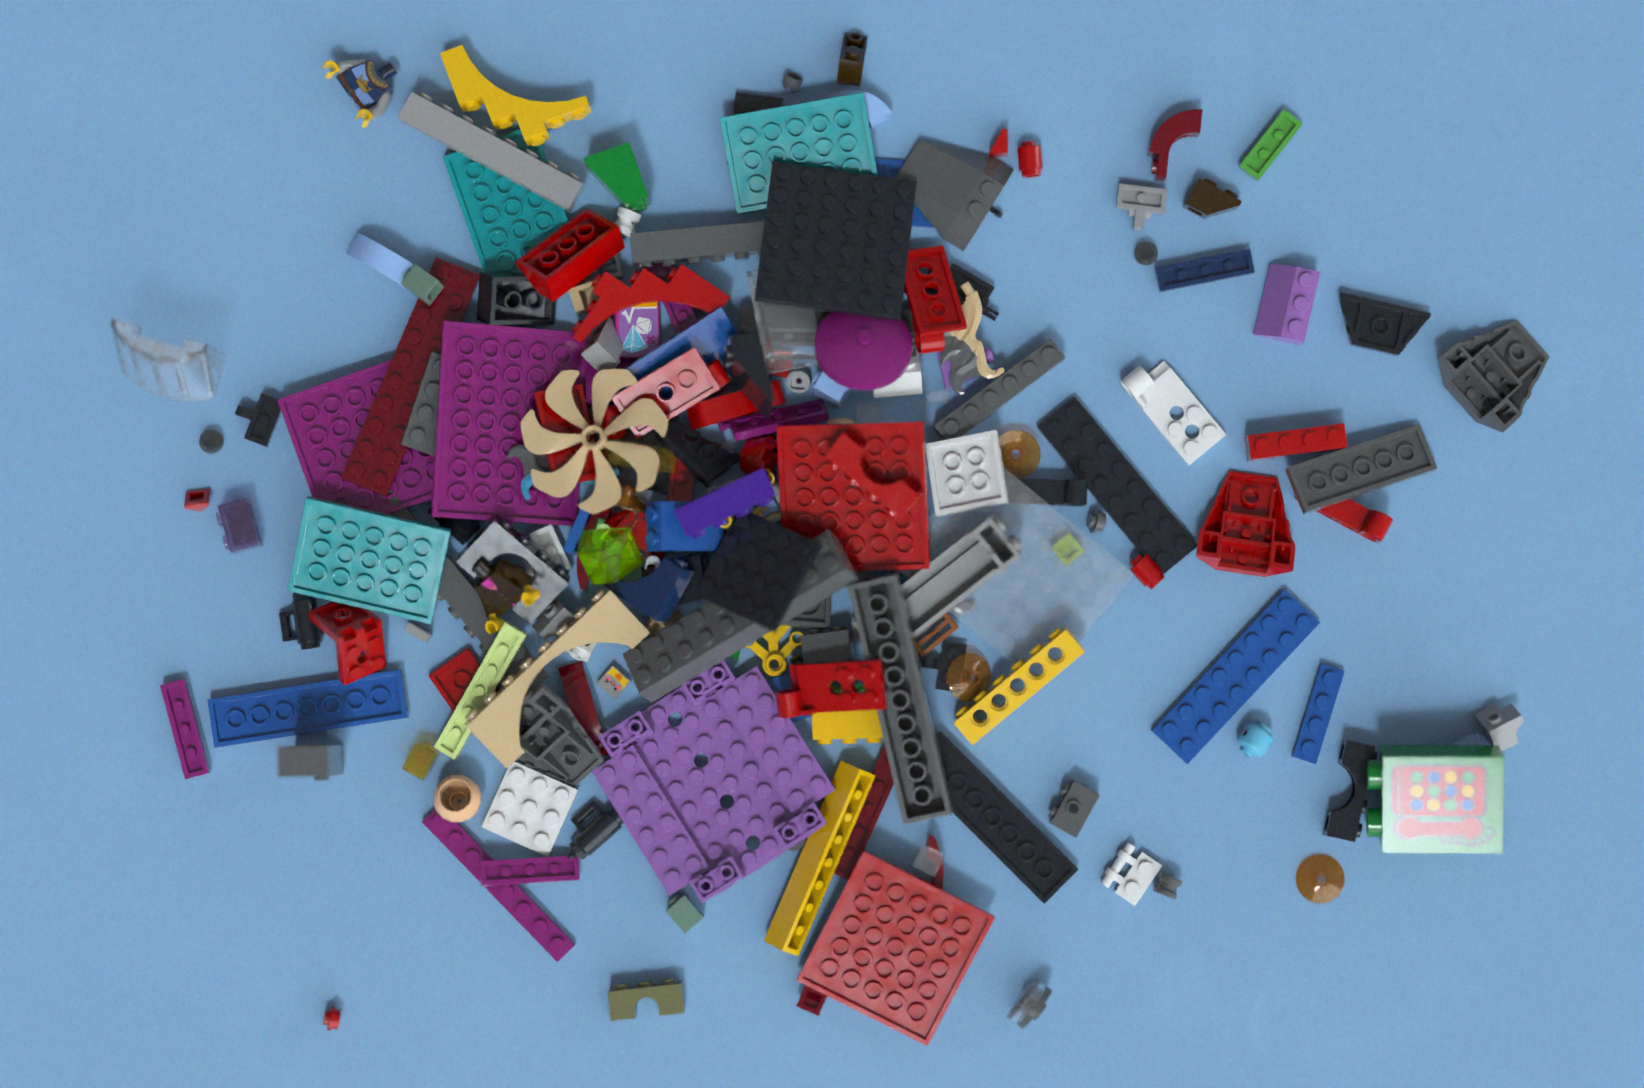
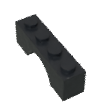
[1323,740,1377,842]

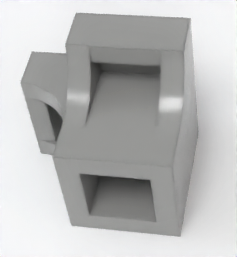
[532,598,575,640]
[1474,703,1524,751]

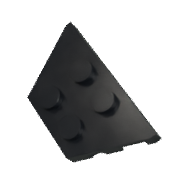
[1338,292,1431,356]

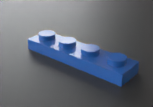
[1291,664,1345,764]

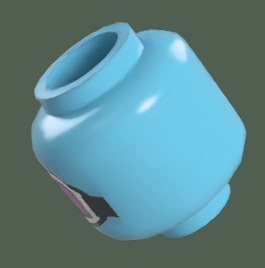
[1237,721,1273,758]

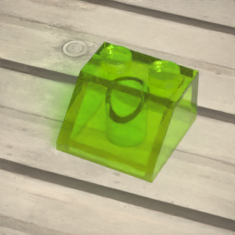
[577,527,643,585]

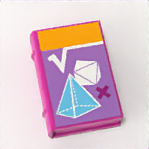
[614,302,660,359]

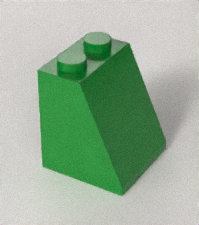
[583,142,651,213]

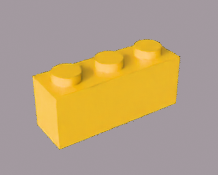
[812,710,883,744]

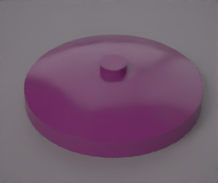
[814,312,913,390]

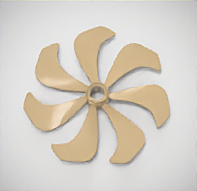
[521,369,668,514]

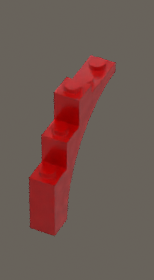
[572,264,730,344]

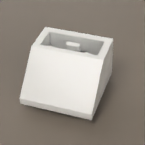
[873,347,922,398]

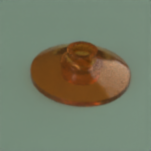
[999,430,1041,478]
[615,485,647,513]
[946,653,991,702]
[1296,854,1345,903]

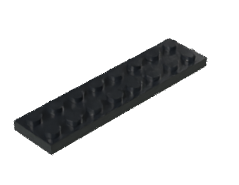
[1037,396,1197,574]
[936,731,1079,904]

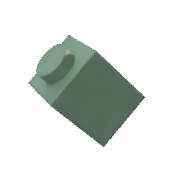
[401,264,444,306]
[666,894,704,933]

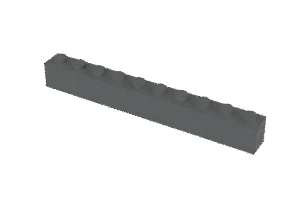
[388,490,549,693]

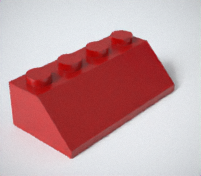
[515,208,625,302]

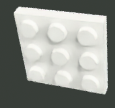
[925,430,1009,517]
[481,761,578,857]

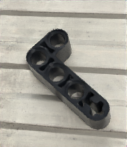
[1005,477,1088,506]

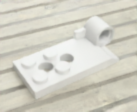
[1120,361,1226,466]

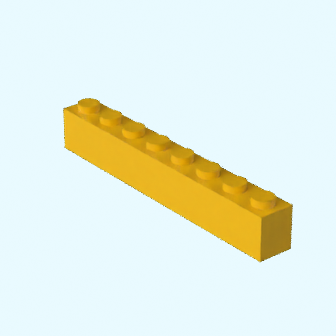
[764,761,876,956]

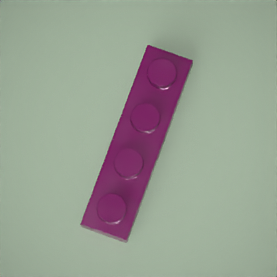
[728,399,829,441]
[160,679,210,780]
[480,856,580,887]

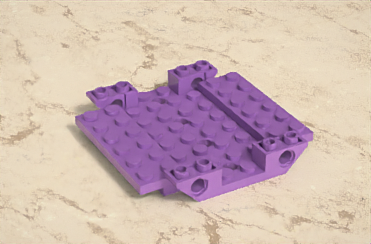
[592,660,835,903]

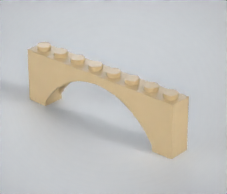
[464,589,650,768]

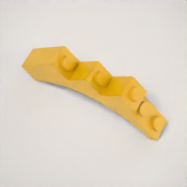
[440,45,592,147]

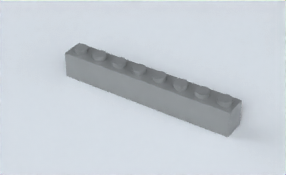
[398,92,584,212]

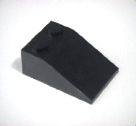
[476,271,556,325]
[723,331,774,418]

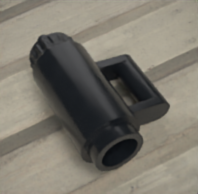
[279,593,322,650]
[568,800,624,859]

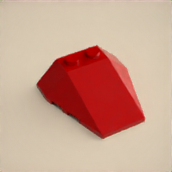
[1196,471,1296,577]

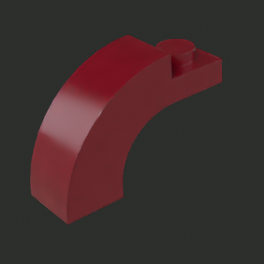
[1147,109,1203,182]

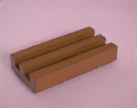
[914,612,959,658]

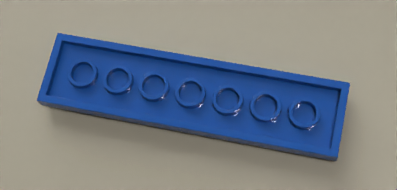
[1151,589,1320,764]
[208,669,409,748]

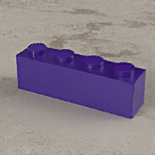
[674,468,776,539]

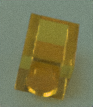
[402,741,440,781]

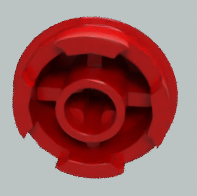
[739,436,778,477]

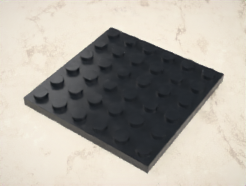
[754,161,917,321]

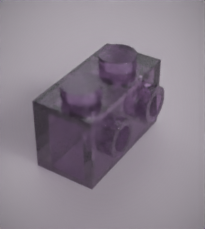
[216,498,263,554]

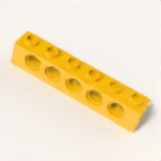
[953,626,1085,745]

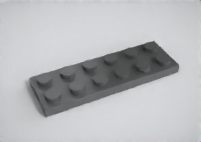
[1285,424,1437,514]

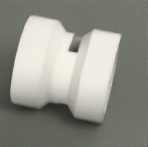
[613,207,641,238]

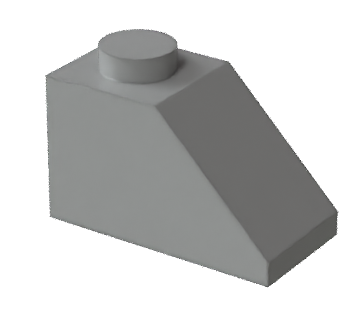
[580,318,623,372]

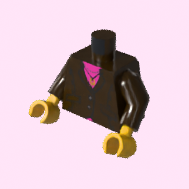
[472,559,540,634]

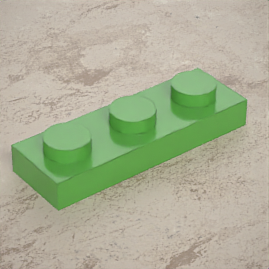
[1239,109,1303,182]

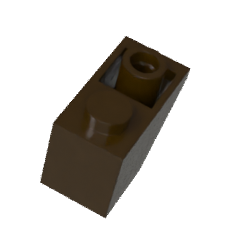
[837,33,868,87]
[1183,178,1242,219]

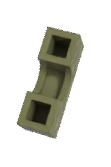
[608,978,685,1021]

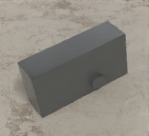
[278,745,343,781]

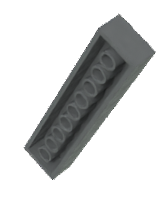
[623,529,858,702]
[848,572,953,824]

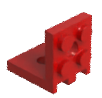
[308,601,386,686]

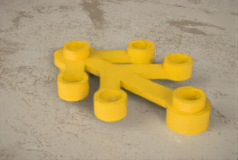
[744,626,803,676]

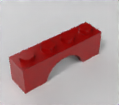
[1244,423,1348,462]
[825,430,923,518]

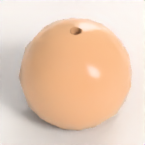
[433,775,481,822]

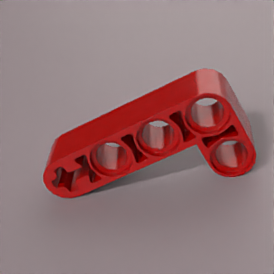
[686,379,786,430]
[1294,496,1393,543]

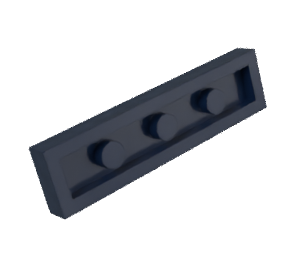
[1154,249,1255,293]

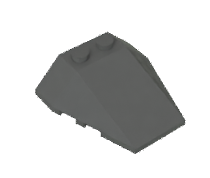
[896,139,1013,251]
[1438,321,1549,433]
[518,685,604,787]

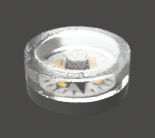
[1007,978,1052,1029]

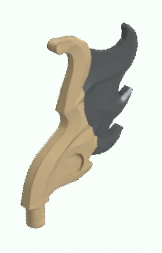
[940,281,1004,395]

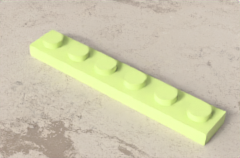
[434,622,528,760]

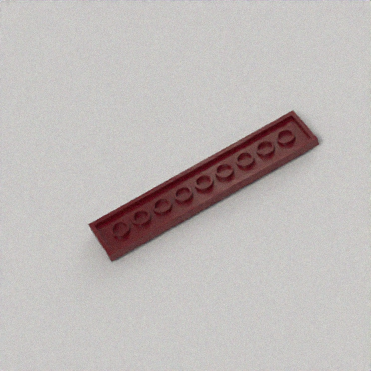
[341,257,479,498]

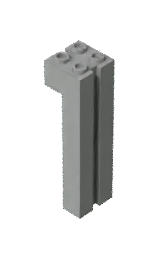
[853,513,1023,637]

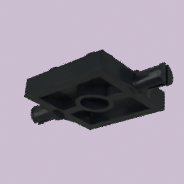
[927,263,999,321]

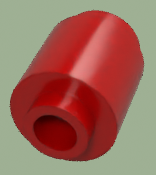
[1017,141,1043,178]
[1129,554,1165,589]

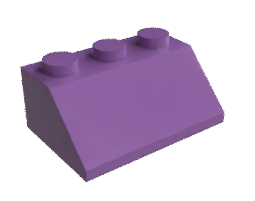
[1253,264,1320,346]

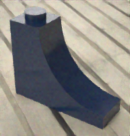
[602,557,694,622]

